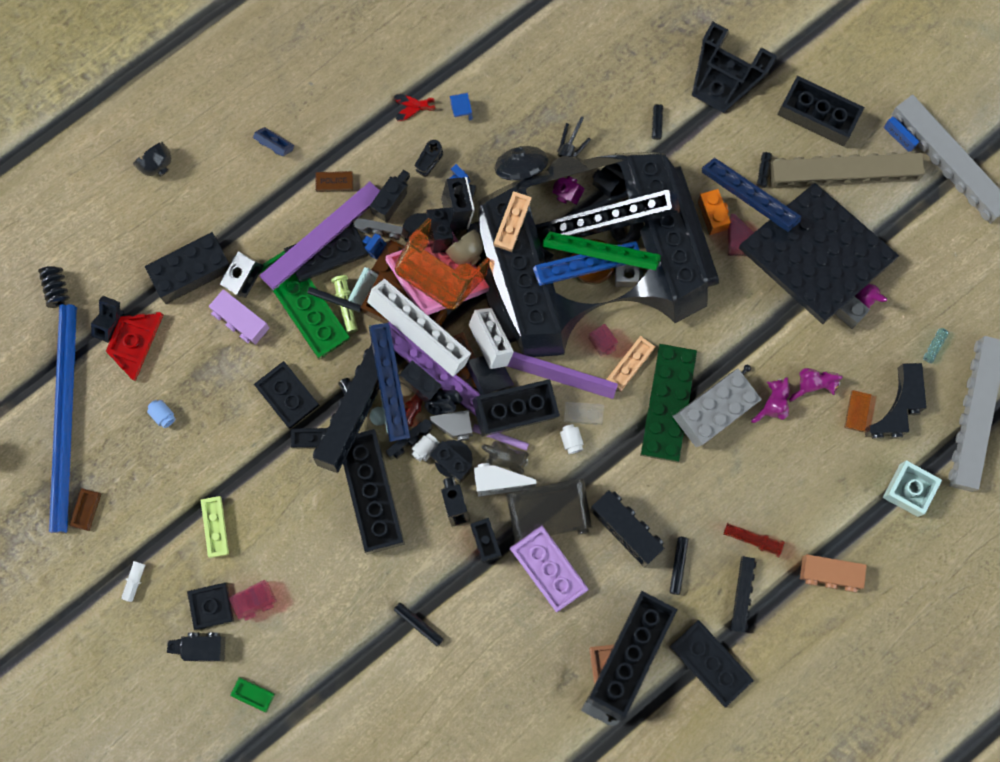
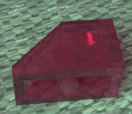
[728,214,754,256]

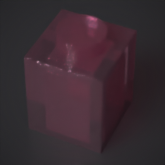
[588,324,618,356]

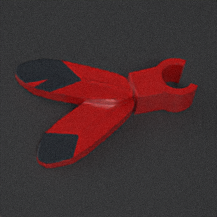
[394,94,436,121]

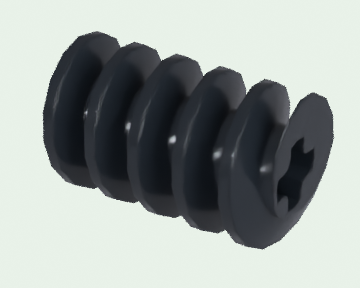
[38,266,70,308]

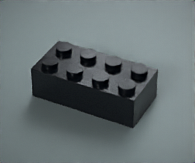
[777,75,865,147]
[144,232,231,304]
[472,379,560,437]
[590,490,665,568]

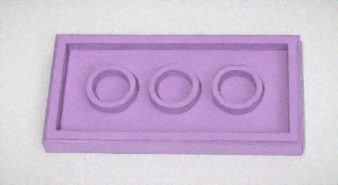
[510,525,589,613]

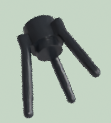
[557,116,591,157]

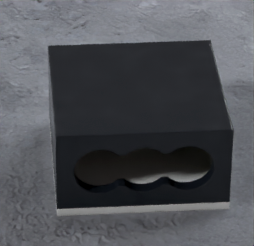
[441,177,474,231]

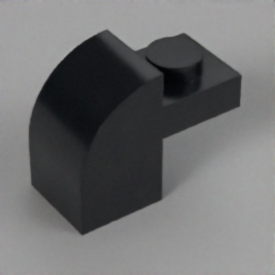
[91,296,124,343]

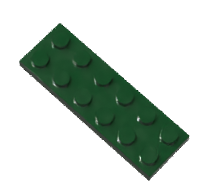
[640,344,697,463]

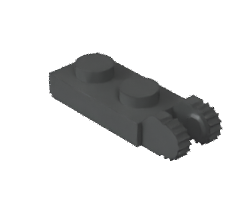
[354,218,409,240]

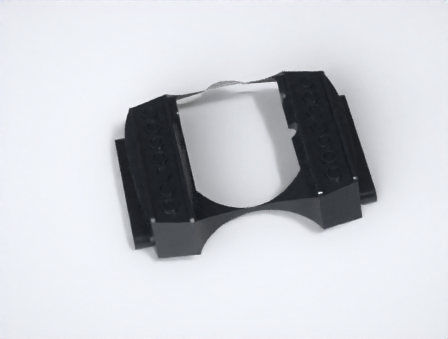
[466,152,719,357]

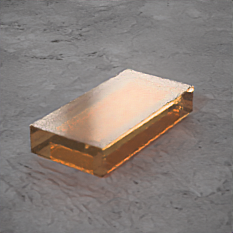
[844,390,872,432]

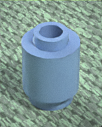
[147,400,176,428]

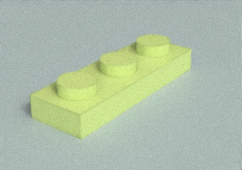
[201,496,229,558]

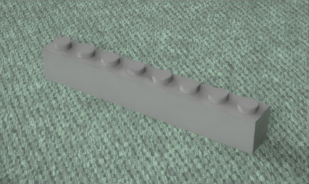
[891,95,1000,224]
[948,336,1000,492]

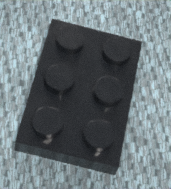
[254,361,320,429]

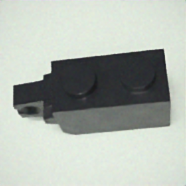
[370,169,410,223]
[167,633,226,661]

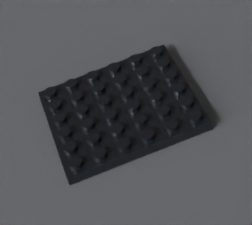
[739,182,899,324]

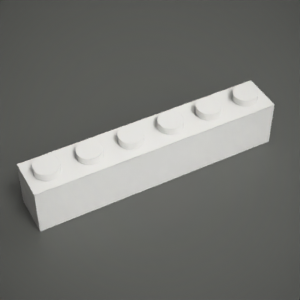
[367,279,471,376]

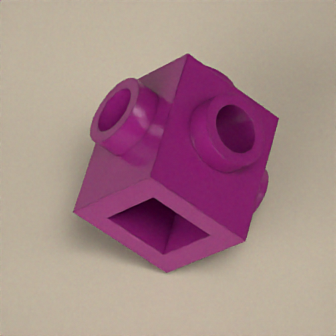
[552,176,585,205]

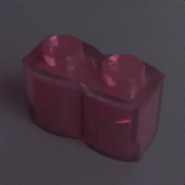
[229,580,277,621]

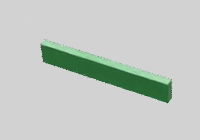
[543,232,661,270]

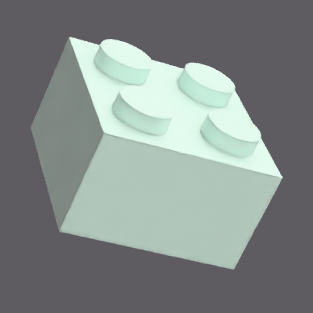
[882,461,942,517]

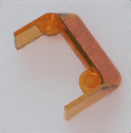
[395,218,490,309]

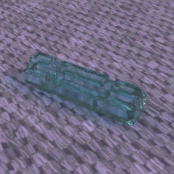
[923,328,949,363]

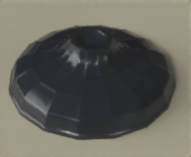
[494,146,549,181]

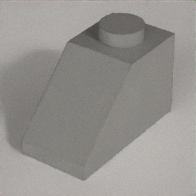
[430,410,473,441]

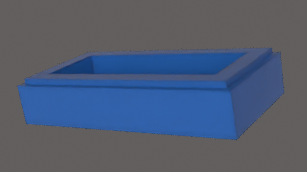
[883,116,919,152]

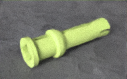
[331,275,358,333]

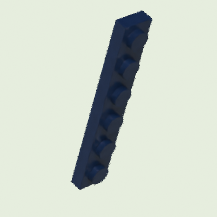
[702,157,801,232]
[369,323,410,442]

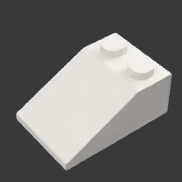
[474,463,536,497]

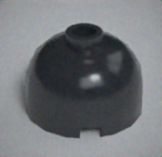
[133,141,172,177]

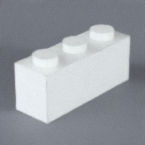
[469,308,514,369]

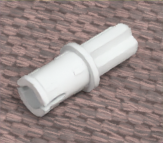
[122,561,146,602]

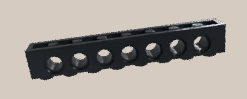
[535,189,680,248]

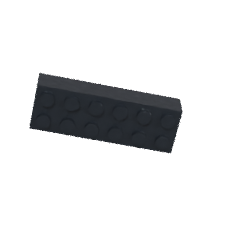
[343,429,405,555]
[586,591,678,722]

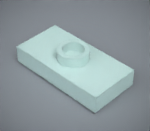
[348,267,378,305]

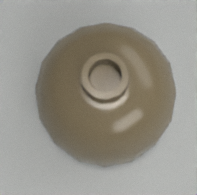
[446,229,484,266]

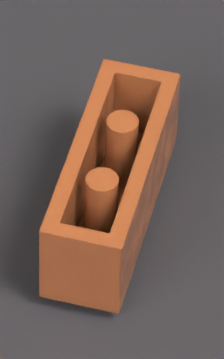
[800,555,867,593]

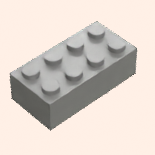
[673,369,762,448]

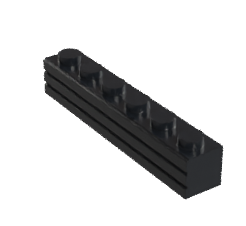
[731,556,757,633]

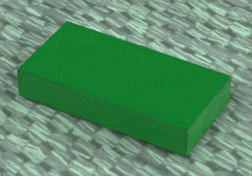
[230,677,275,713]

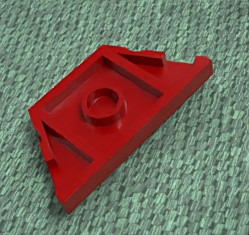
[106,312,164,381]

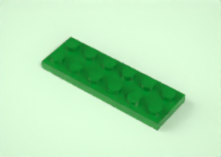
[260,251,350,359]

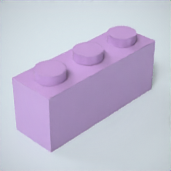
[208,289,270,345]

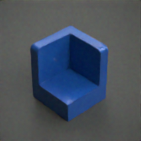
[450,93,473,120]

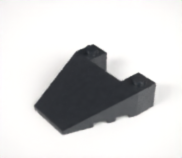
[692,21,777,113]

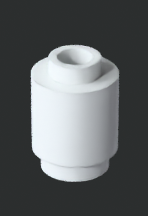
[560,424,584,454]
[412,433,440,462]

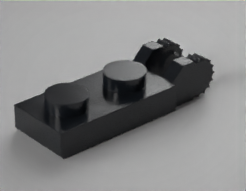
[386,419,433,460]

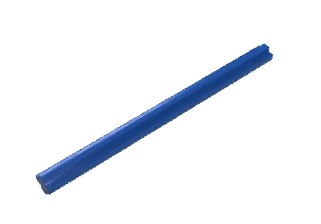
[49,304,77,533]

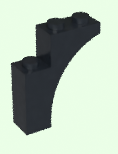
[865,363,927,440]

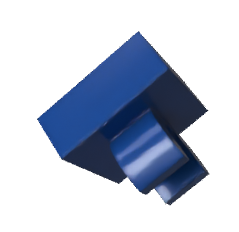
[449,164,471,184]
[362,233,387,260]

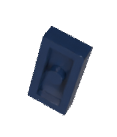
[253,127,294,157]

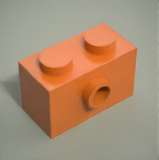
[698,189,731,235]

